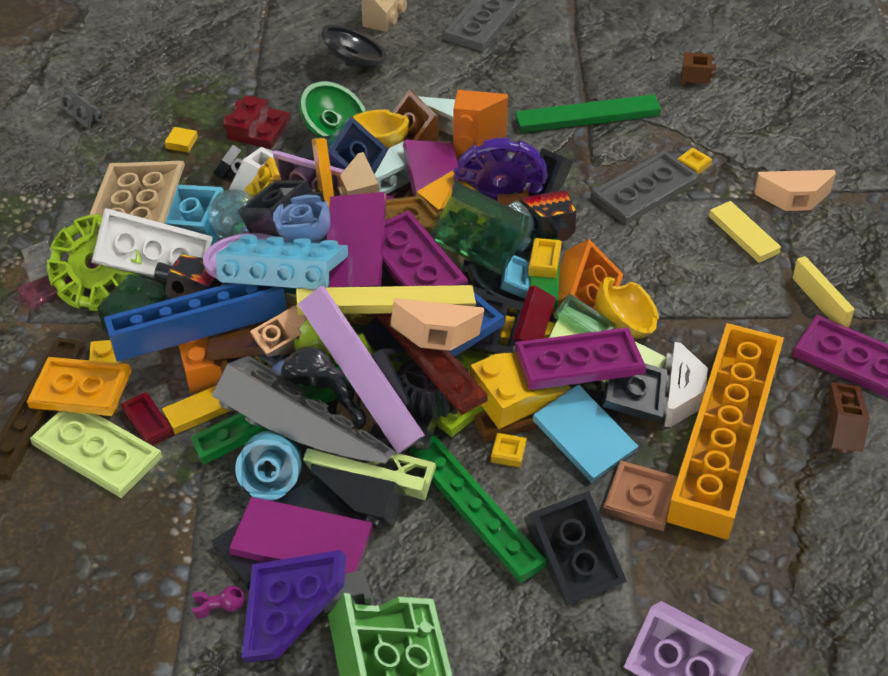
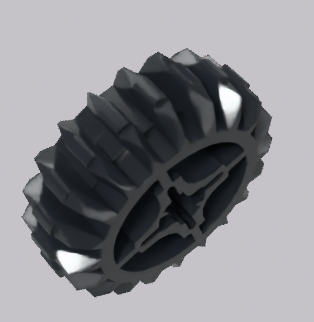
[396,357,473,419]

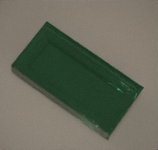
[553,293,616,334]

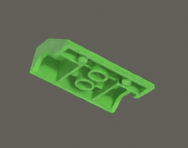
[328,593,452,676]

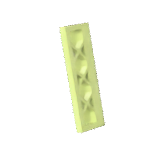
[303,448,436,500]

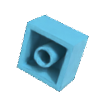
[165,185,232,246]

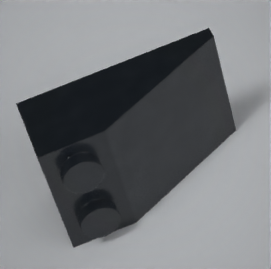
[524,491,627,606]

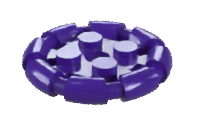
[453,138,547,203]

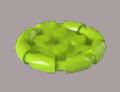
[47,214,142,311]

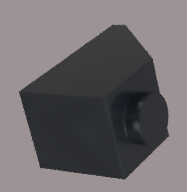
[538,148,573,195]

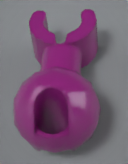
[192,586,245,618]

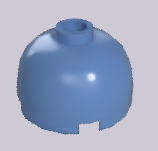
[273,195,331,243]

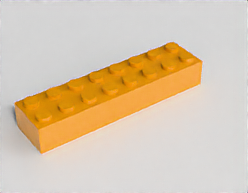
[667,323,784,540]

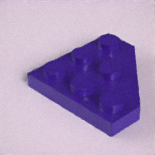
[241,550,347,663]

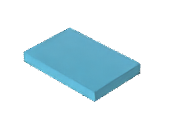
[533,384,638,483]

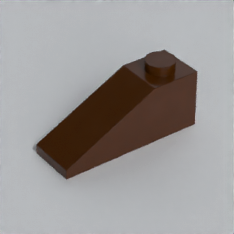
[829,382,870,453]

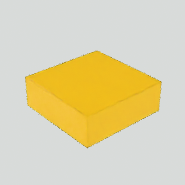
[165,127,198,153]
[677,147,712,175]
[491,433,527,468]

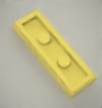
[709,201,781,263]
[792,256,855,328]

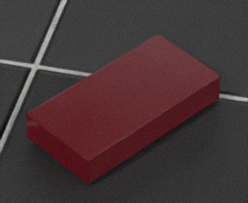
[513,285,556,342]
[120,392,175,446]

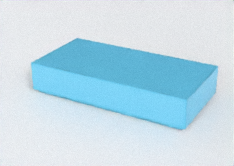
[500,253,531,299]

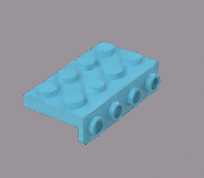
[216,235,348,289]

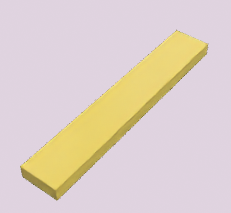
[296,285,476,315]

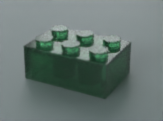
[429,181,529,275]

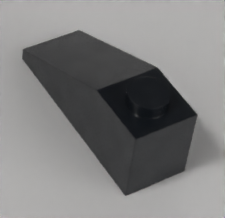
[310,464,405,529]

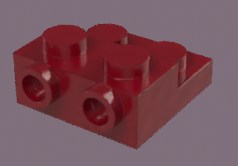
[223,95,291,149]

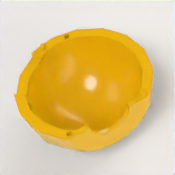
[353,110,409,150]
[595,277,659,339]

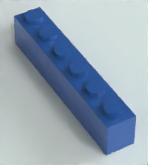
[104,283,287,362]

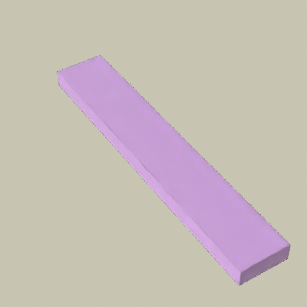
[298,286,425,454]

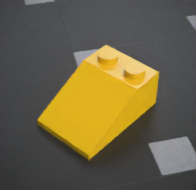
[469,352,571,429]

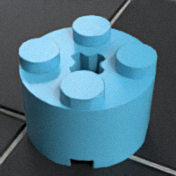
[235,430,303,500]

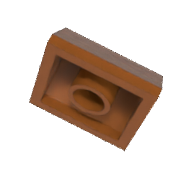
[392,89,438,142]

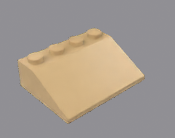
[89,161,185,257]

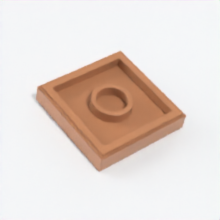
[603,460,678,531]

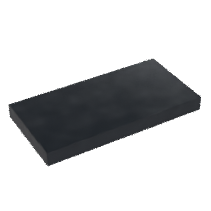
[212,476,353,589]

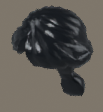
[281,346,366,429]

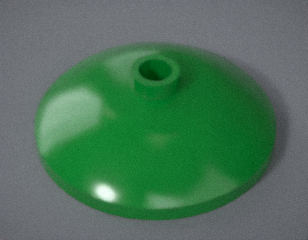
[299,81,366,137]

